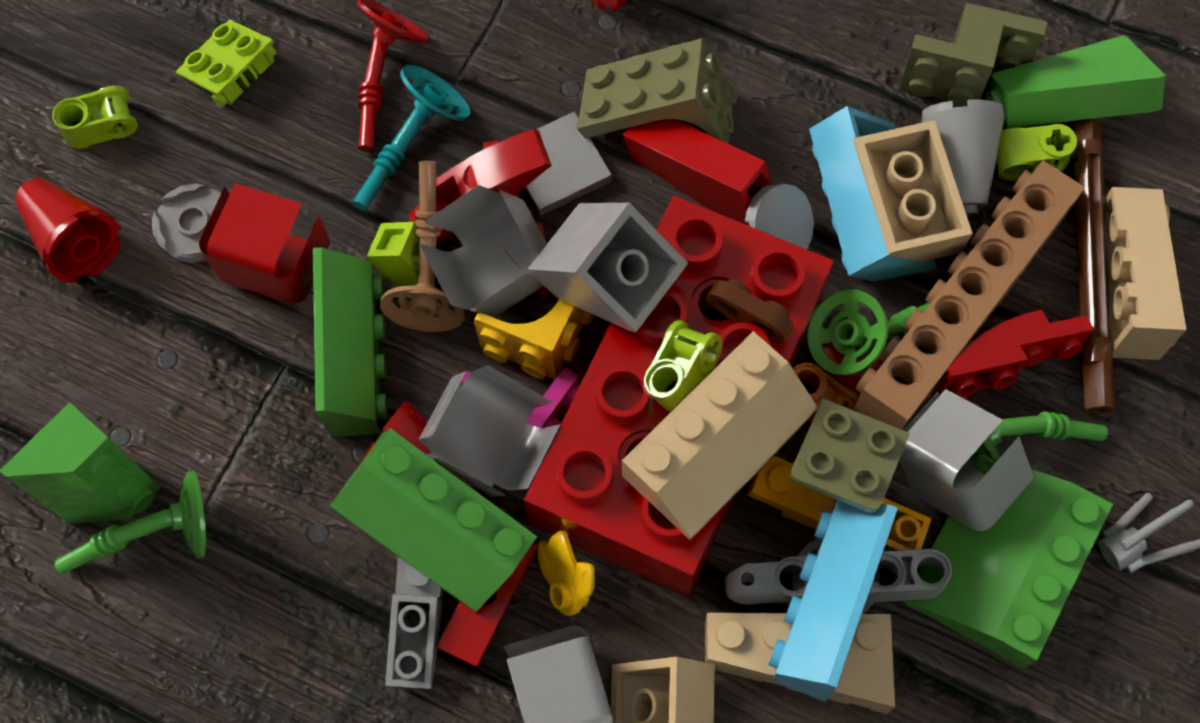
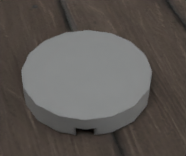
[152,183,221,263]
[745,184,814,249]

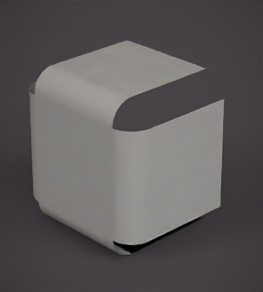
[419,185,547,317]
[418,365,561,497]
[899,389,1034,531]
[503,626,613,723]

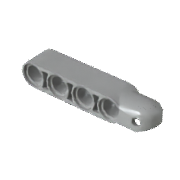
[725,549,952,606]

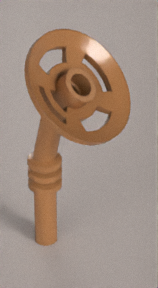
[380,161,465,332]

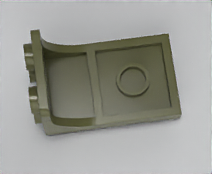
[577,38,737,144]
[790,398,910,513]

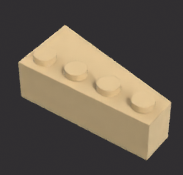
[1105,187,1187,360]
[705,613,895,714]

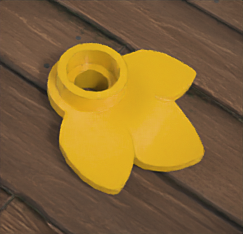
[538,530,595,616]

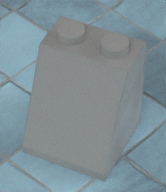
[527,203,688,332]

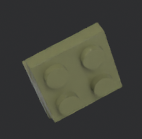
[899,2,1047,107]

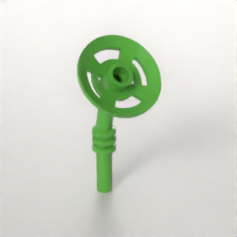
[807,289,930,376]
[969,411,1108,475]
[55,470,206,574]

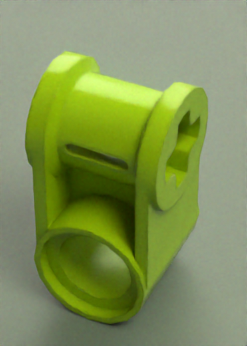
[52,86,138,149]
[996,124,1077,181]
[644,320,723,413]

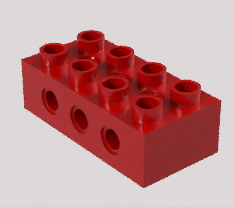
[524,195,834,598]

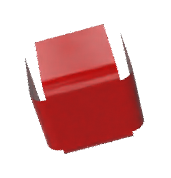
[199,183,331,304]

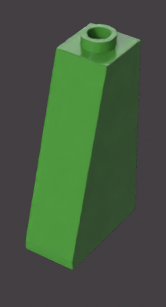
[986,35,1166,128]

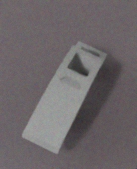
[385,557,444,689]

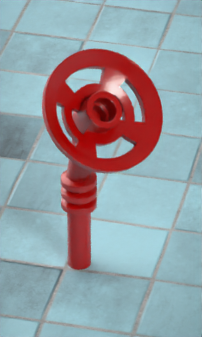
[357,0,429,152]

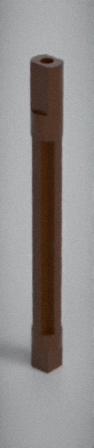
[1073,119,1115,415]

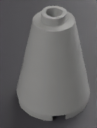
[921,99,1005,218]

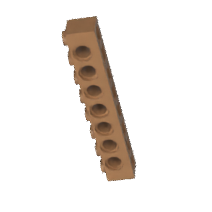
[854,160,1085,430]

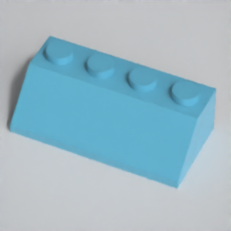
[809,106,937,282]
[768,500,898,702]

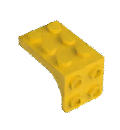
[474,299,595,380]

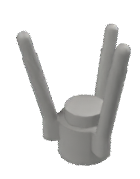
[1098,493,1200,574]

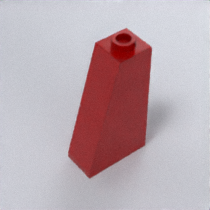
[623,119,772,226]

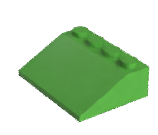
[903,454,1113,669]

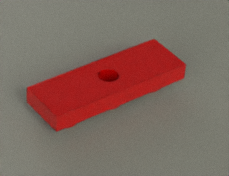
[437,544,537,669]

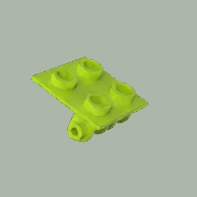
[175,19,277,108]

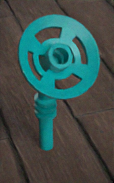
[352,65,471,211]

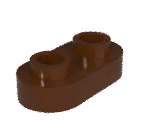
[706,279,793,344]

